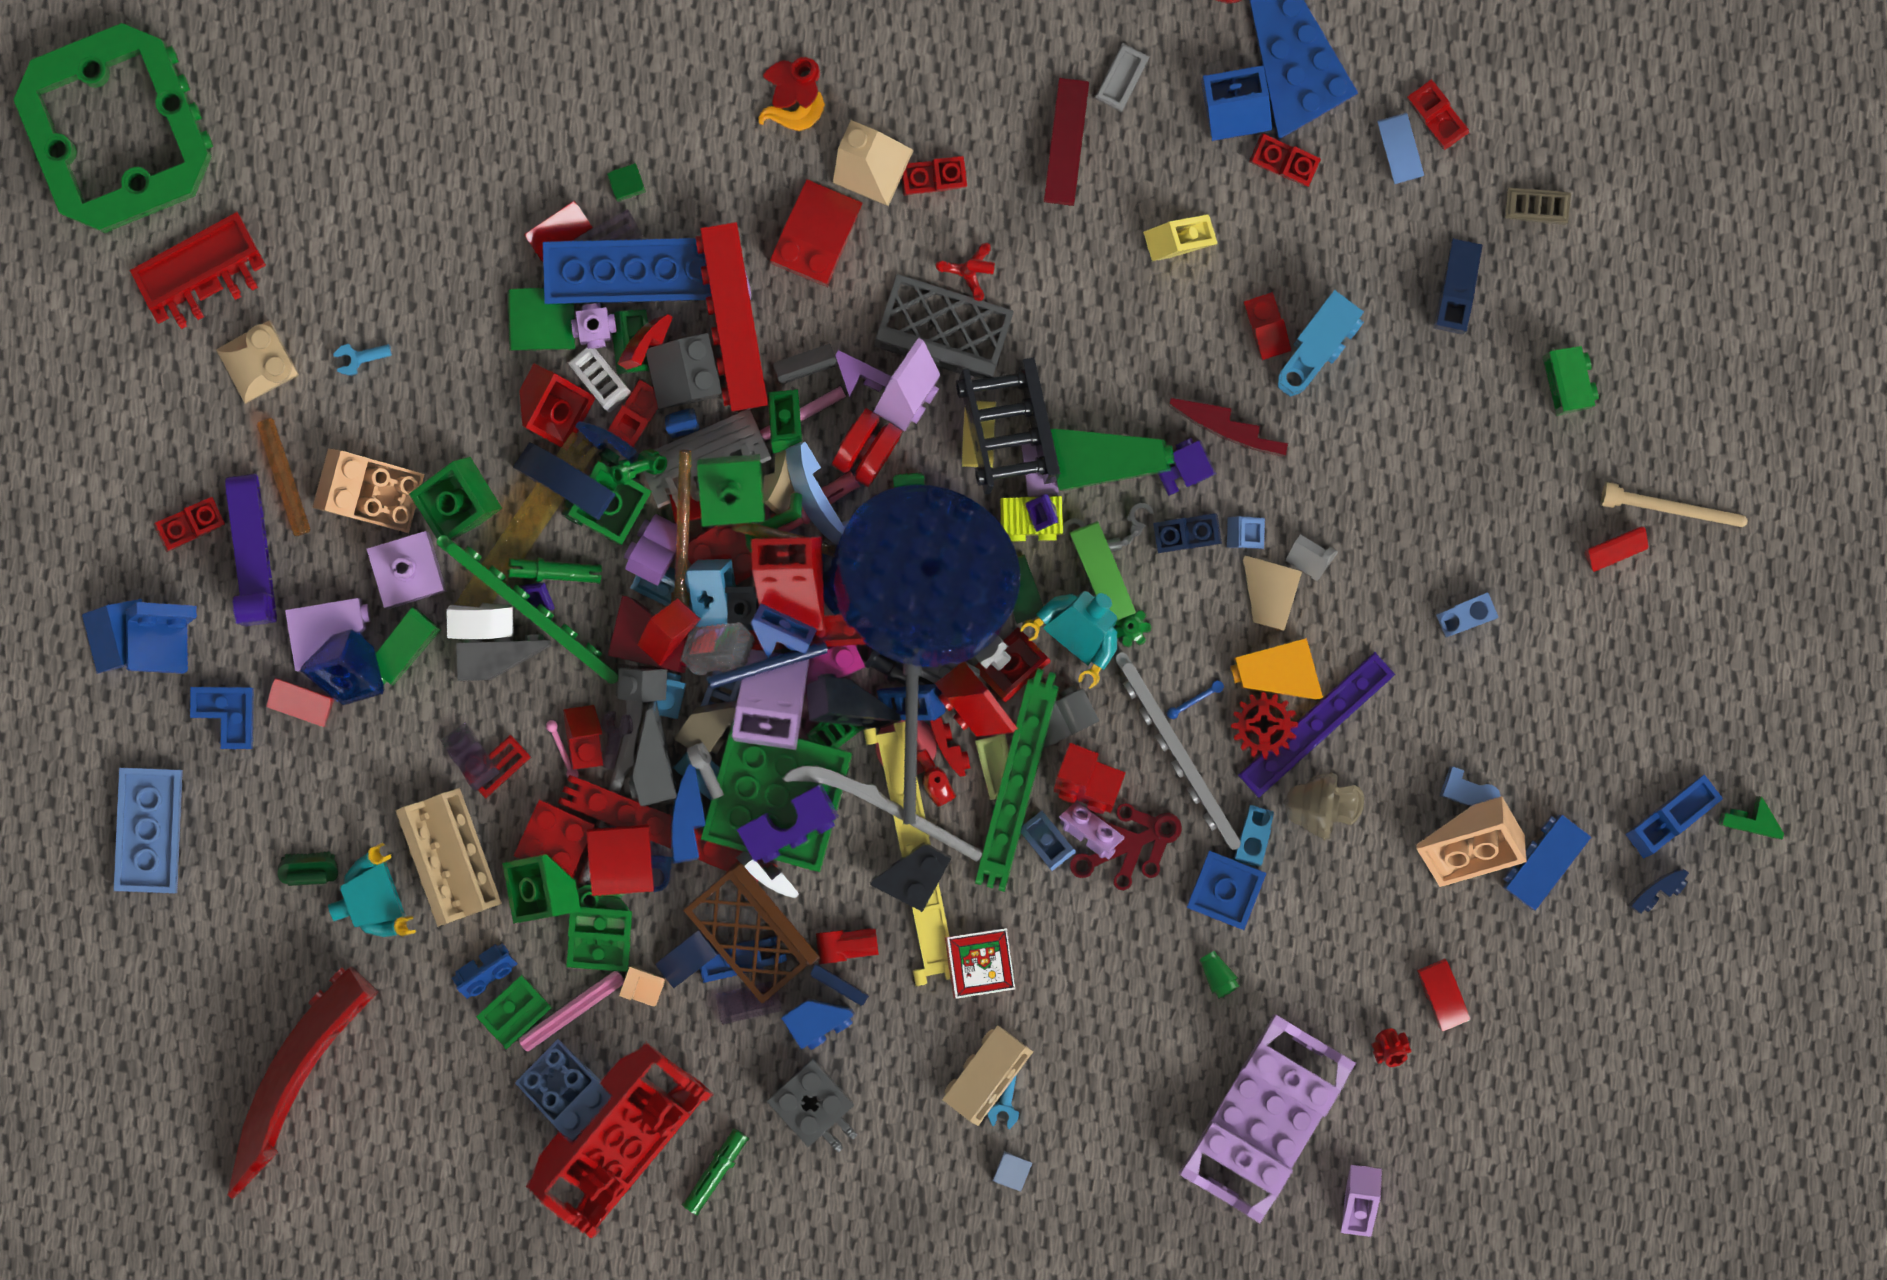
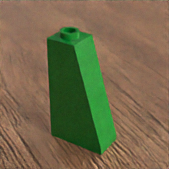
[1051,428,1175,491]

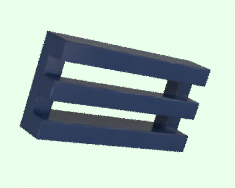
[810,964,869,1006]

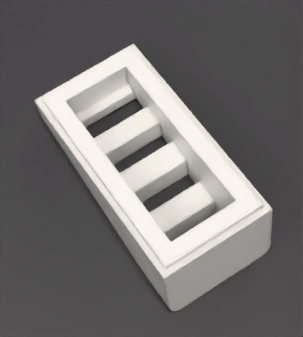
[568,347,632,413]

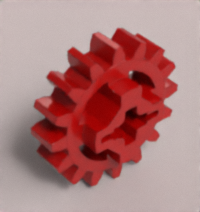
[1231,692,1298,760]

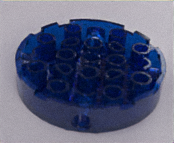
[831,485,1021,667]

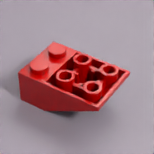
[751,537,825,630]

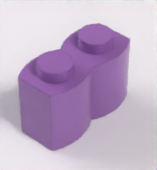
[624,514,688,586]

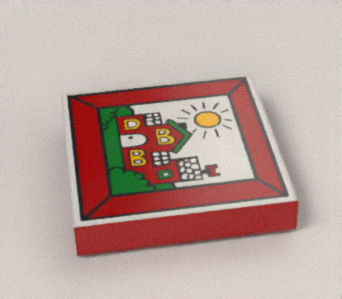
[945,928,1015,999]

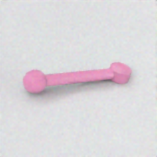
[546,720,579,778]

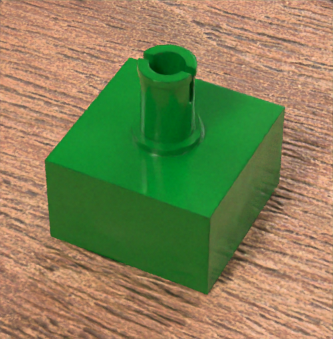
[697,454,765,526]

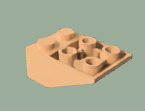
[312,448,425,533]

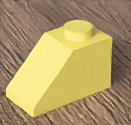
[1143,214,1218,261]

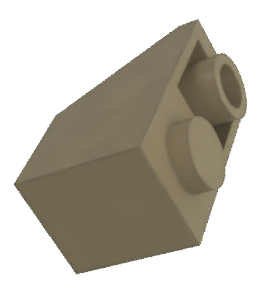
[674,700,738,755]

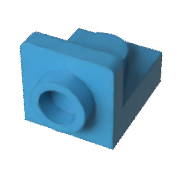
[656,672,686,719]

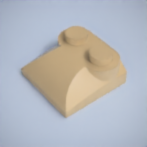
[216,320,299,404]

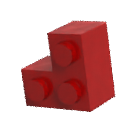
[1053,743,1126,814]

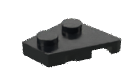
[870,842,952,912]

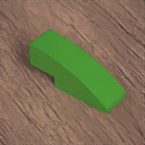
[1070,521,1136,620]

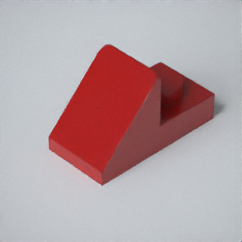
[1243,292,1291,360]
[563,705,603,770]

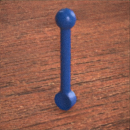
[1167,681,1224,719]

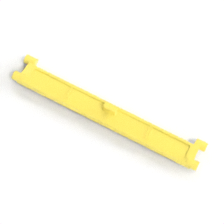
[863,721,951,986]

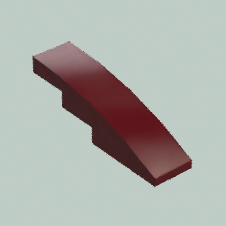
[1044,78,1090,206]
[1169,398,1288,457]

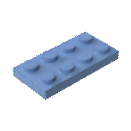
[114,768,183,893]

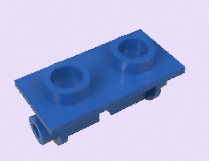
[452,943,518,999]

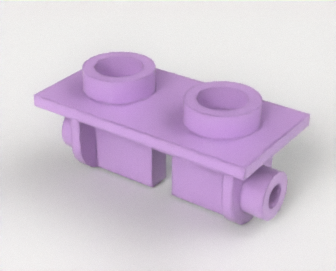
[1059,801,1125,860]

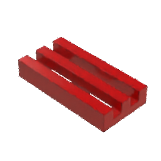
[465,735,532,799]

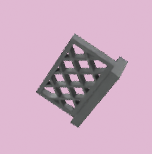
[874,274,1014,380]

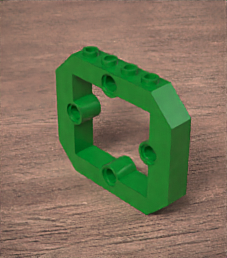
[14,23,214,233]

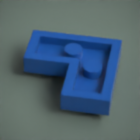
[190,687,254,749]

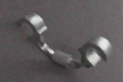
[1063,503,1154,552]

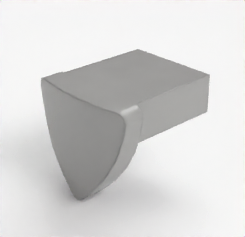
[1285,534,1338,581]

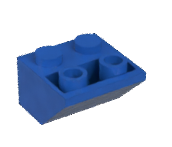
[1201,65,1272,141]
[782,999,855,1051]

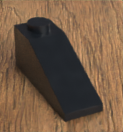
[806,674,901,729]

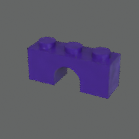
[737,783,839,864]

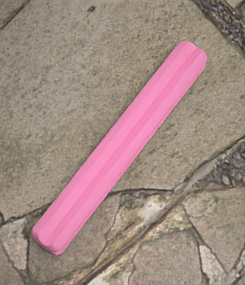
[519,971,625,1051]

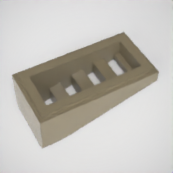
[1504,188,1571,225]

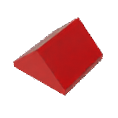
[974,627,1051,703]

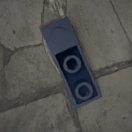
[1433,238,1483,335]

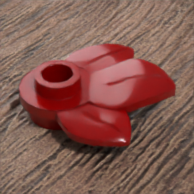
[763,57,820,108]

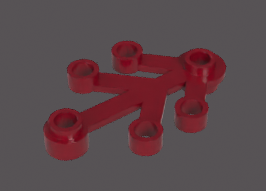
[1070,803,1182,891]

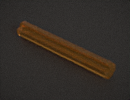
[257,418,311,536]

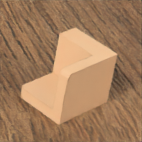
[619,966,666,1006]

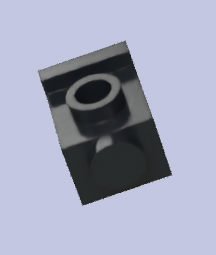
[725,587,759,631]

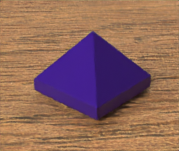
[1025,494,1058,532]
[519,582,555,611]

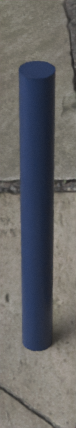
[707,641,828,689]

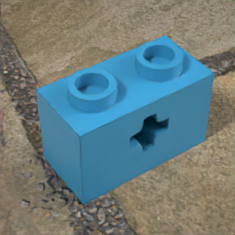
[685,559,736,628]

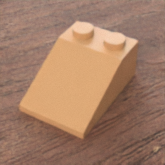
[1416,796,1526,887]

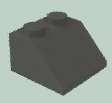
[646,333,722,410]

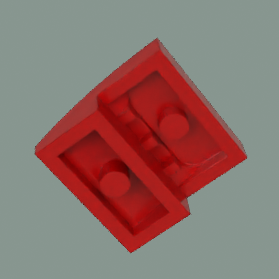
[587,825,654,896]

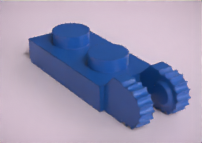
[700,935,787,983]

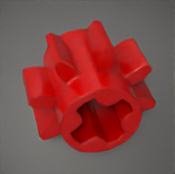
[1371,1028,1411,1067]

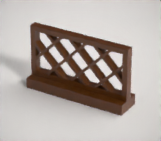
[682,861,820,1004]

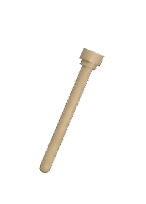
[1601,482,1748,527]

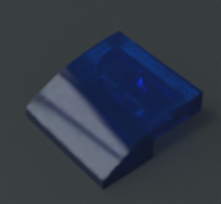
[575,422,639,463]

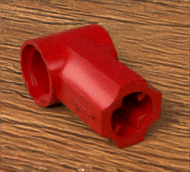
[816,928,879,964]

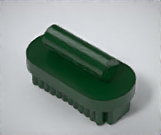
[277,851,338,886]

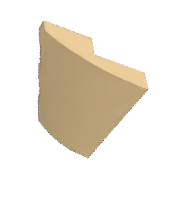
[1243,556,1302,631]

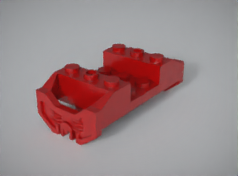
[526,1042,714,1239]

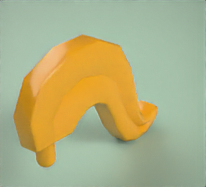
[758,91,825,131]

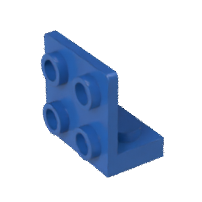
[126,602,197,674]

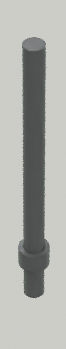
[903,638,922,824]

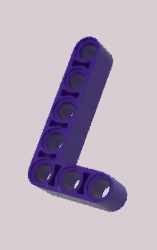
[225,473,277,626]

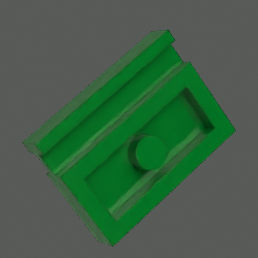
[476,975,553,1050]

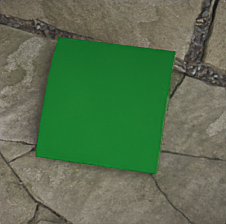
[507,288,575,351]
[566,907,632,972]

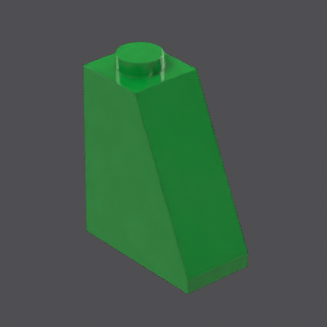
[367,607,442,686]

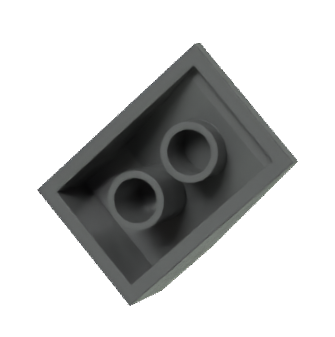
[629,701,678,807]

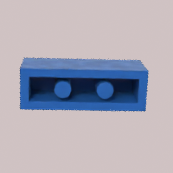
[1503,814,1591,911]

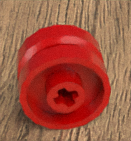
[831,408,903,487]

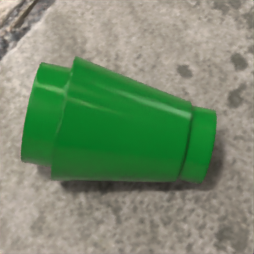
[1199,951,1240,999]

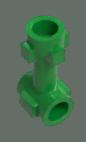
[611,449,667,485]

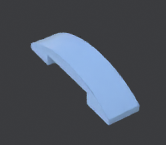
[786,442,868,552]

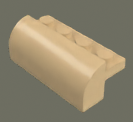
[395,788,502,926]

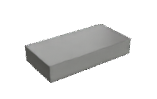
[1095,43,1150,112]

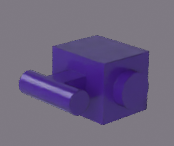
[1158,438,1216,496]

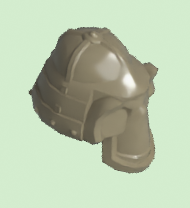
[1283,772,1365,841]

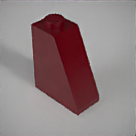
[608,595,694,674]

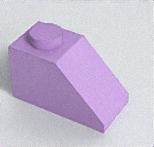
[1341,1165,1382,1237]

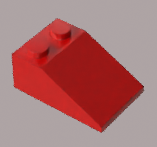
[770,180,863,288]

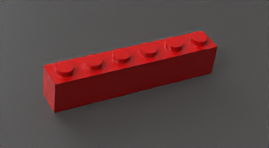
[695,222,768,412]

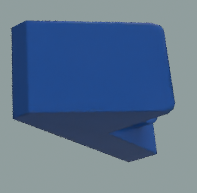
[751,603,817,658]

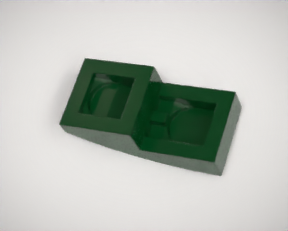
[995,554,1043,624]

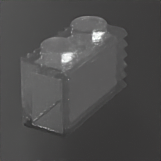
[681,622,755,675]

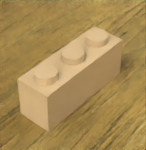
[942,1025,1033,1126]

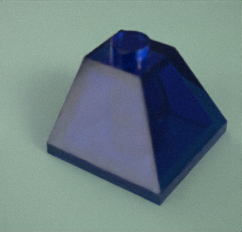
[300,629,384,705]

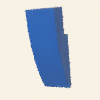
[670,764,706,864]
[1625,774,1723,859]

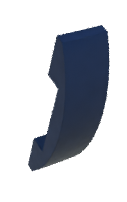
[513,442,616,520]

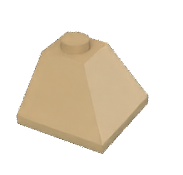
[833,120,913,206]

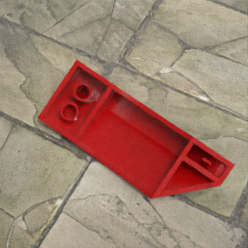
[228,967,379,1199]

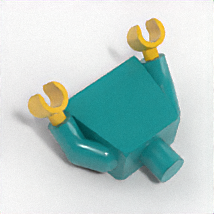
[1020,591,1117,689]
[328,843,416,937]

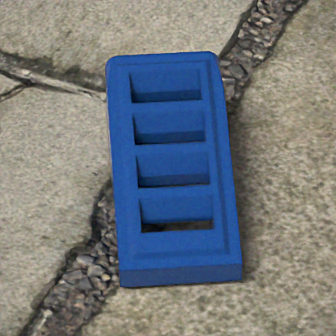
[665,408,700,438]
[877,684,946,721]

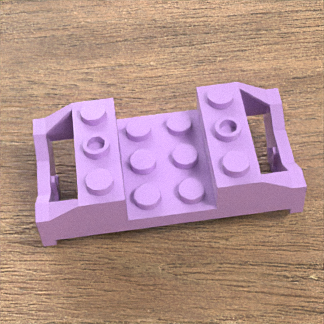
[1179,1014,1356,1223]

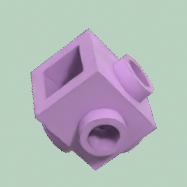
[571,303,616,349]

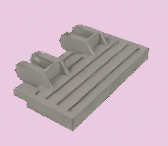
[637,409,771,510]

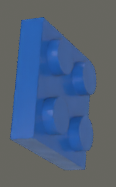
[1186,850,1267,930]

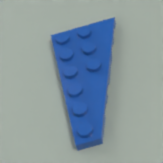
[1249,0,1358,140]

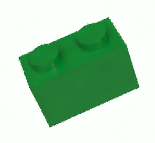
[1542,346,1599,416]
[409,457,502,540]
[567,461,652,545]
[502,854,581,924]

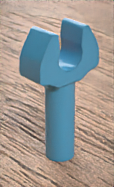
[333,344,392,376]
[988,1075,1019,1129]

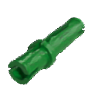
[507,557,602,584]
[682,1128,750,1216]

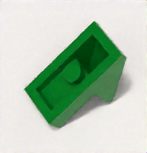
[1718,796,1784,839]

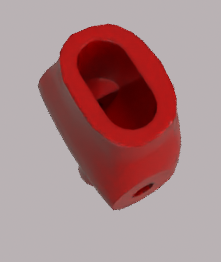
[917,749,956,807]

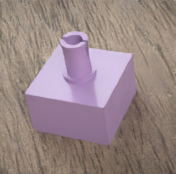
[367,531,447,609]

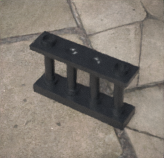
[956,357,1061,495]

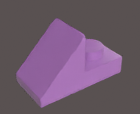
[835,350,892,398]

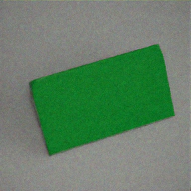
[610,309,649,374]
[767,389,802,454]

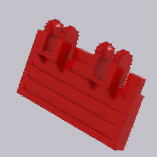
[130,212,266,329]

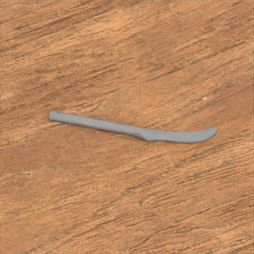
[578,700,643,885]
[783,766,983,862]

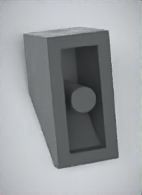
[616,664,667,702]

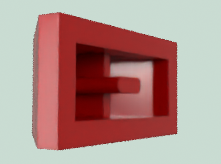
[637,598,701,666]

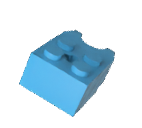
[1278,290,1364,397]

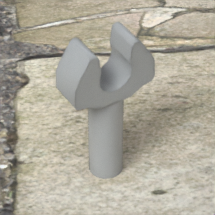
[687,742,724,800]

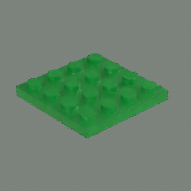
[701,720,853,872]

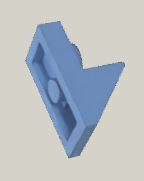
[1021,811,1076,871]

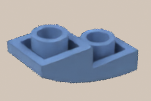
[1377,113,1424,184]

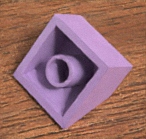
[874,338,940,431]

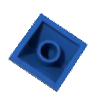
[82,599,143,674]

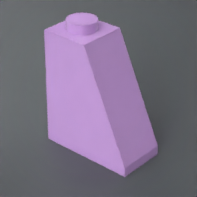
[285,598,371,672]

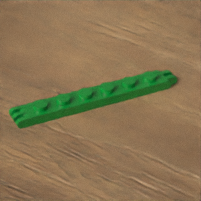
[437,535,618,684]
[975,668,1059,892]

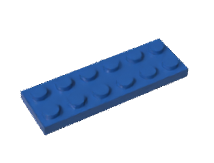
[542,238,711,304]

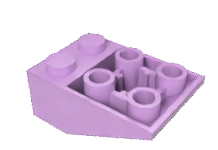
[732,649,809,750]

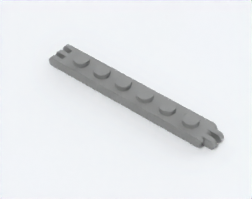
[1115,652,1241,850]

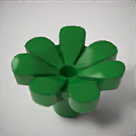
[1115,610,1152,647]

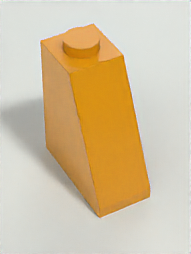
[1230,638,1323,700]

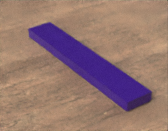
[1238,652,1396,798]

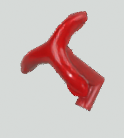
[936,243,995,301]

